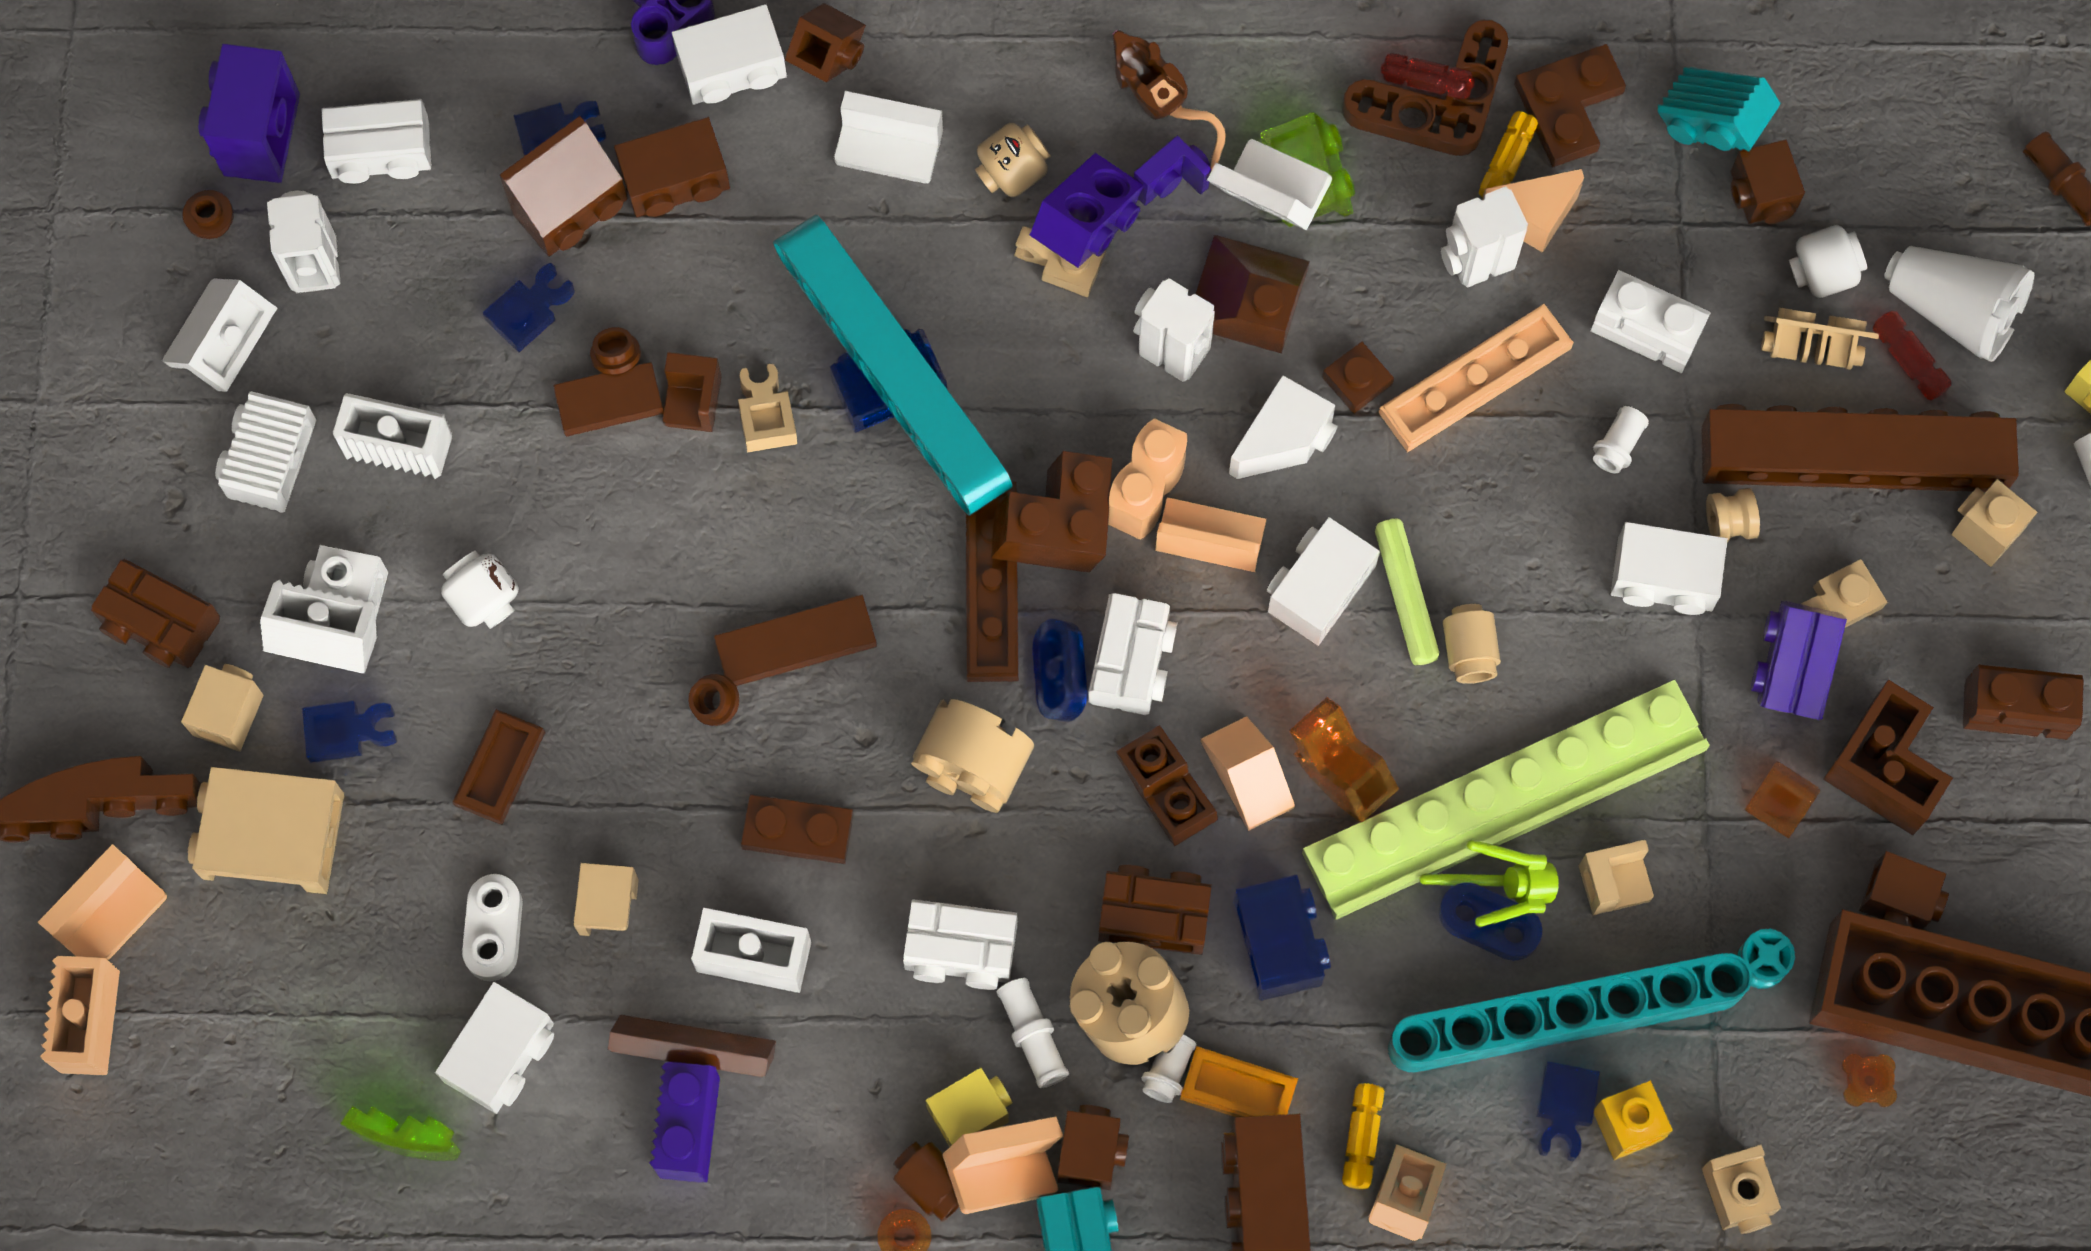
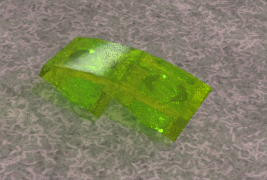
[340,1106,462,1161]

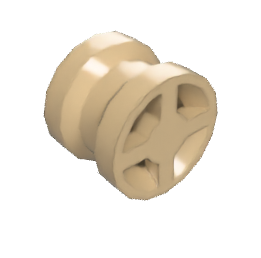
[1706,488,1760,542]

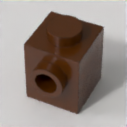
[784,3,866,83]
[1731,139,1805,224]
[1859,851,1949,930]
[1058,1105,1129,1191]

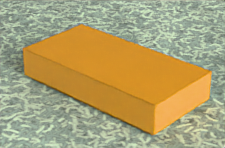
[1180,1046,1298,1117]

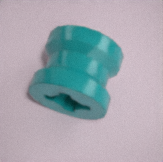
[1737,929,1795,989]

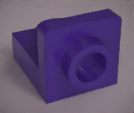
[1133,135,1211,206]

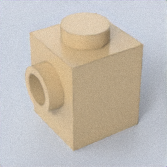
[1951,479,2038,567]
[181,664,264,752]

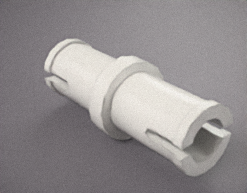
[996,978,1069,1088]

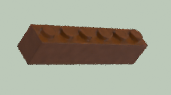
[1701,404,2019,492]

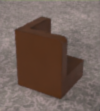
[663,352,722,432]

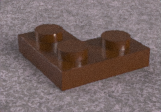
[1514,44,1626,168]

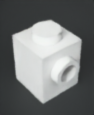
[303,545,388,619]

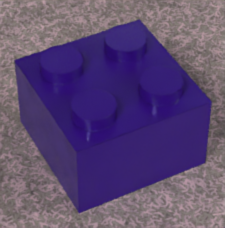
[198,44,300,183]

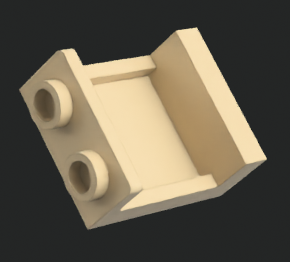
[188,767,344,894]

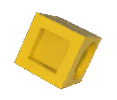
[1593,1080,1673,1160]

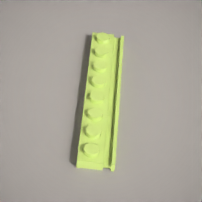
[1302,680,1710,920]

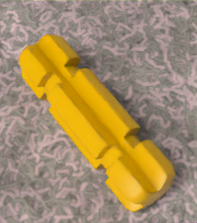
[1479,111,1538,198]
[1342,1083,1384,1189]

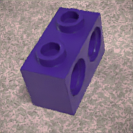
[1030,153,1143,268]

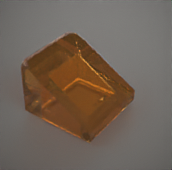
[1745,762,1820,839]

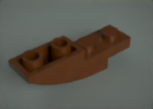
[0,756,201,842]

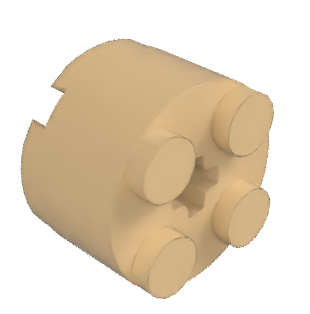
[912,699,1034,813]
[1070,942,1189,1065]

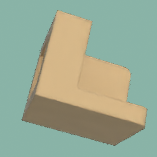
[1579,840,1654,915]
[574,863,639,936]

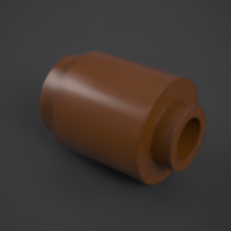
[893,1142,960,1222]

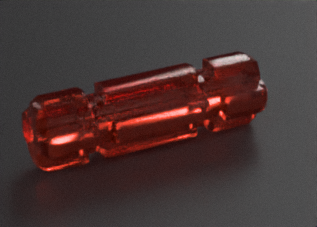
[1381,53,1475,99]
[1873,310,1952,401]

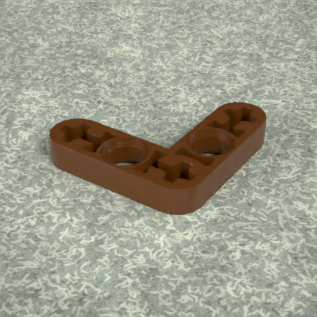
[1342,20,1509,156]

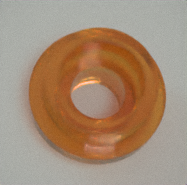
[877,1209,932,1251]

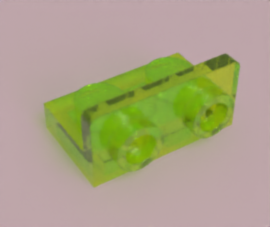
[1260,112,1355,227]

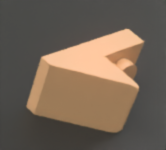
[1369,1144,1447,1240]

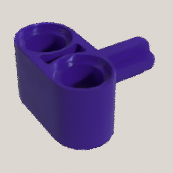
[631,0,715,65]

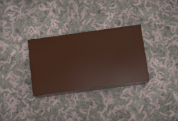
[553,362,664,437]
[453,709,545,825]

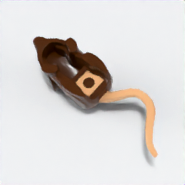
[1113,30,1226,171]

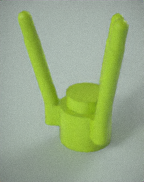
[1419,840,1559,927]

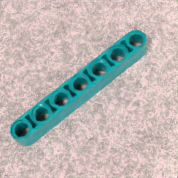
[773,214,1013,516]
[1388,953,1752,1072]

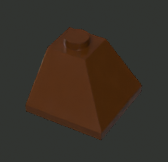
[1196,235,1310,354]

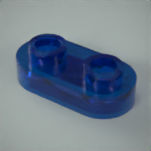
[1032,619,1088,722]
[1439,883,1542,961]

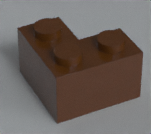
[991,451,1112,573]
[1823,679,1953,835]

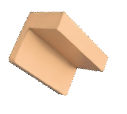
[1156,497,1266,572]
[38,844,167,961]
[942,1116,1063,1214]

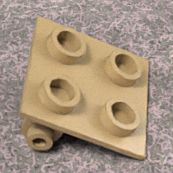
[1761,308,1879,370]

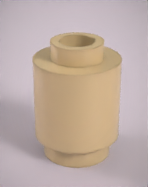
[1443,604,1501,684]

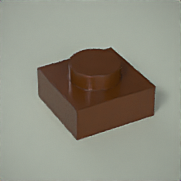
[1322,341,1394,414]

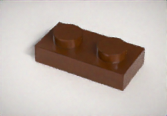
[741,795,854,864]

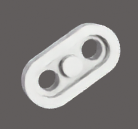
[462,874,523,981]

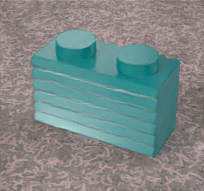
[1658,67,1781,152]

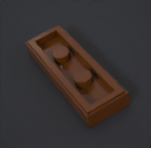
[714,595,877,686]
[608,1015,776,1077]

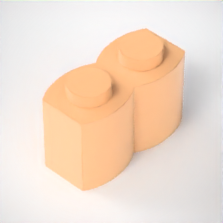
[1108,418,1187,540]

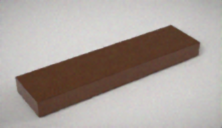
[966,482,1019,682]

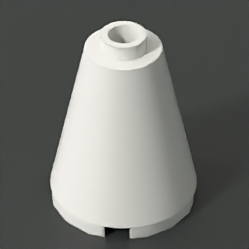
[1884,246,2035,362]

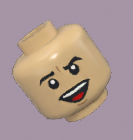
[975,123,1051,197]

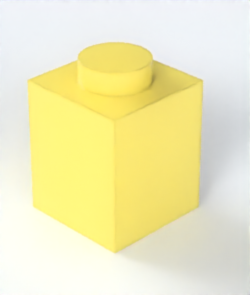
[926,1068,1012,1147]

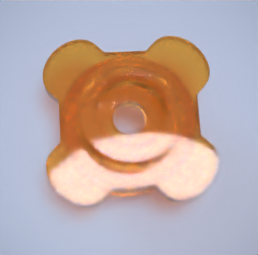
[1842,1054,1897,1108]

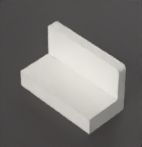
[834,91,943,184]
[1207,139,1332,230]
[162,279,277,392]

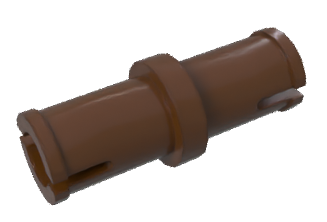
[2023,131,2091,226]

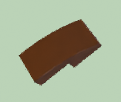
[1116,725,1218,847]

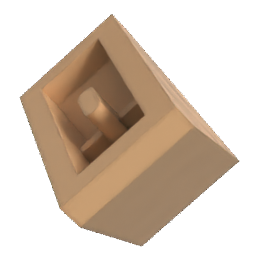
[1482,169,1584,253]
[1201,716,1295,831]

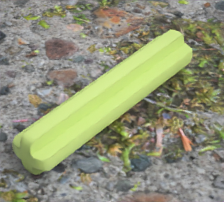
[1375,518,1439,666]

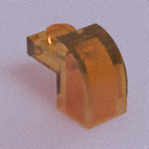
[1289,697,1399,823]

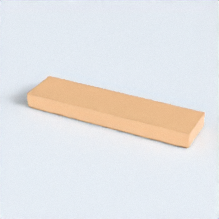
[1379,304,1574,453]

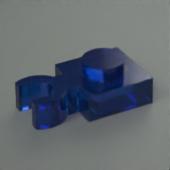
[513,101,607,156]
[482,263,575,352]
[302,701,397,763]
[1536,1061,1600,1162]

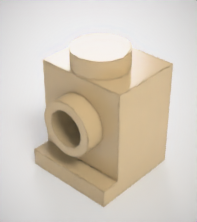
[1701,1145,1781,1234]

